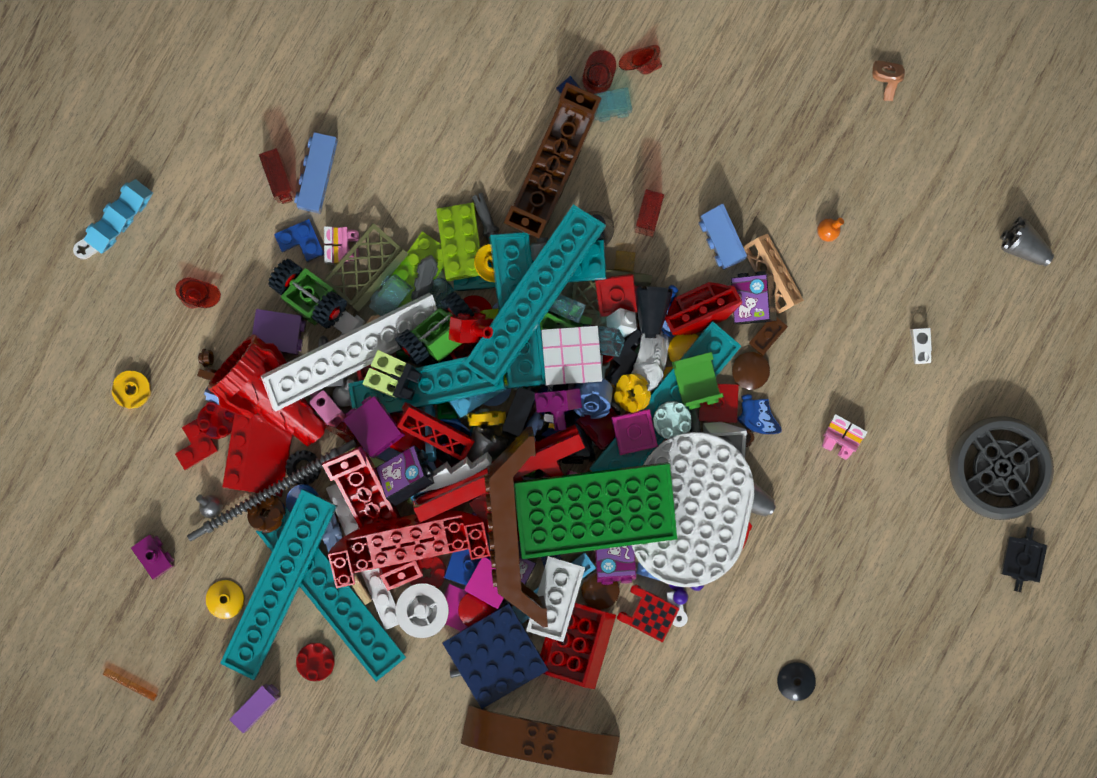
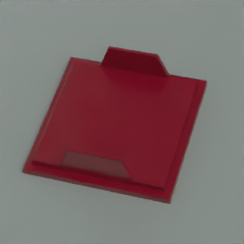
[576,408,619,450]

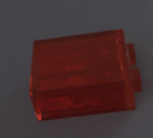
[259,148,296,204]
[634,189,665,238]

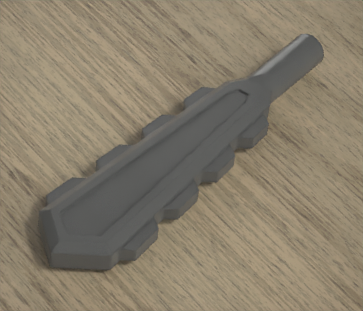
[411,255,438,301]

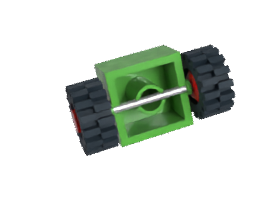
[268,259,347,329]
[395,291,474,365]

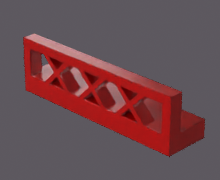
[396,402,474,461]

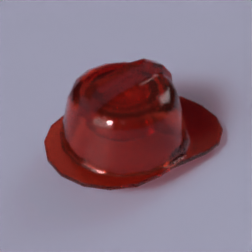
[619,45,662,75]
[582,50,616,95]
[175,277,221,309]
[324,420,363,448]

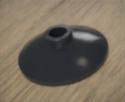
[777,662,816,701]

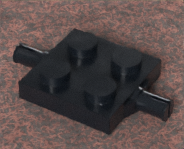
[1000,527,1047,593]

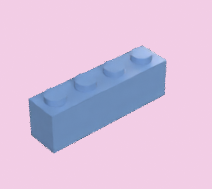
[294,132,338,214]

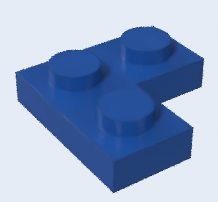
[274,219,324,262]

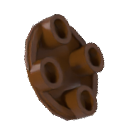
[732,352,770,390]
[581,572,620,609]

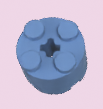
[573,377,613,419]

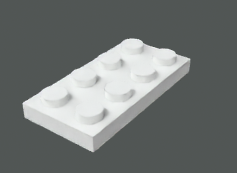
[526,556,585,642]

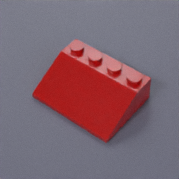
[222,414,293,497]
[540,603,616,689]

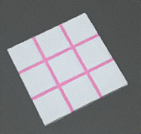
[542,326,602,386]

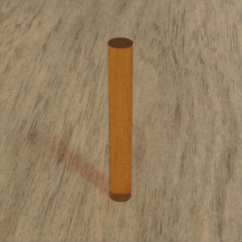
[103,668,157,702]

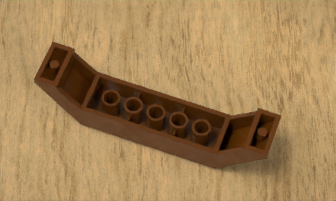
[484,427,548,627]

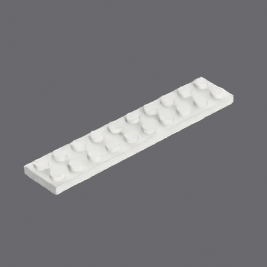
[261,293,437,411]

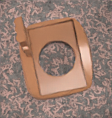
[872,60,905,101]

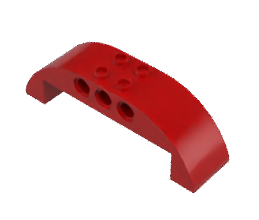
[322,447,423,591]

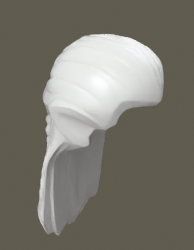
[631,331,669,391]

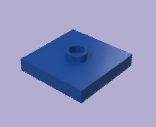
[443,549,491,586]

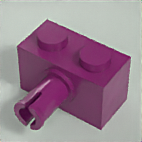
[535,388,582,431]
[131,534,174,579]

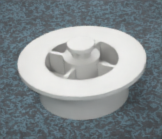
[396,584,449,638]

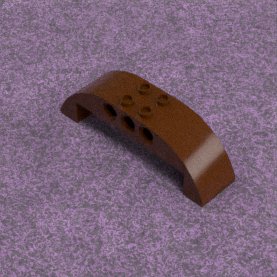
[504,82,602,239]
[461,705,620,775]

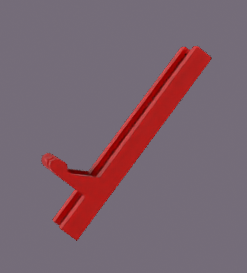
[412,425,585,522]

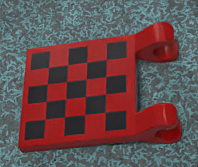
[617,584,680,643]

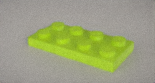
[436,202,481,281]
[379,231,444,308]

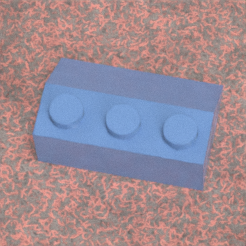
[698,204,747,270]

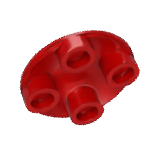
[197,402,235,439]
[458,592,497,627]
[296,643,335,681]

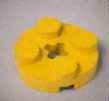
[112,371,151,409]
[614,373,651,412]
[467,411,506,426]

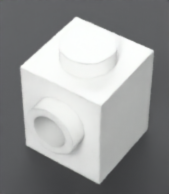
[606,308,637,339]

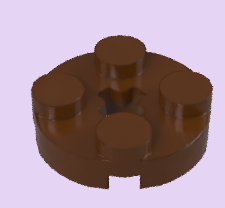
[247,495,286,533]

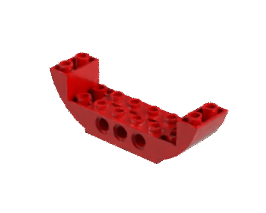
[328,510,490,588]

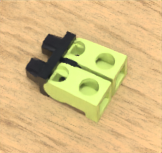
[363,350,423,400]

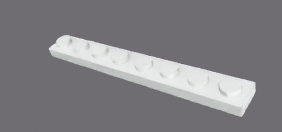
[326,484,399,630]

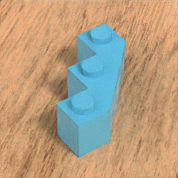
[84,179,153,254]

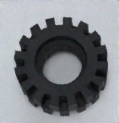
[285,450,321,485]

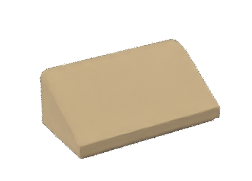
[350,573,373,606]

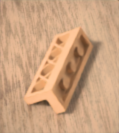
[743,234,804,314]

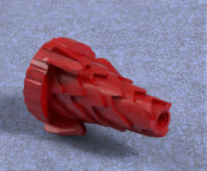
[208,334,326,447]

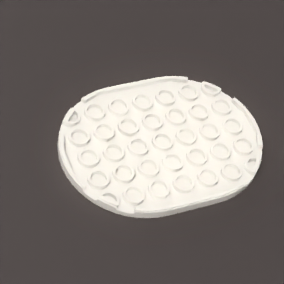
[632,432,755,587]

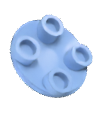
[523,412,544,442]

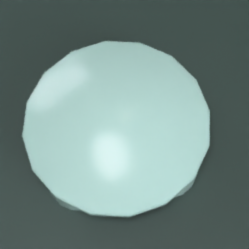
[653,401,691,439]

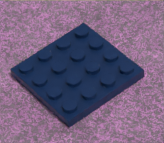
[442,603,549,709]

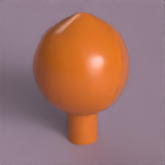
[817,218,844,242]

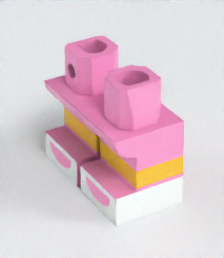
[324,226,359,265]
[822,414,867,460]

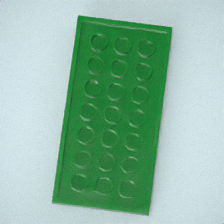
[514,462,677,559]

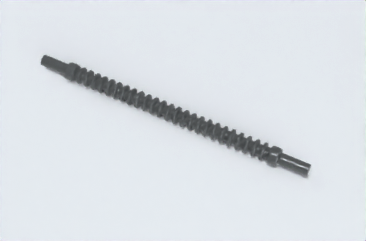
[187,439,357,542]

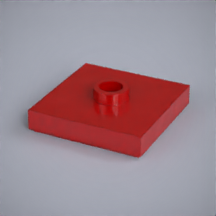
[595,274,638,317]
[699,384,739,423]

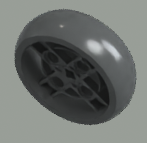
[949,416,1054,520]

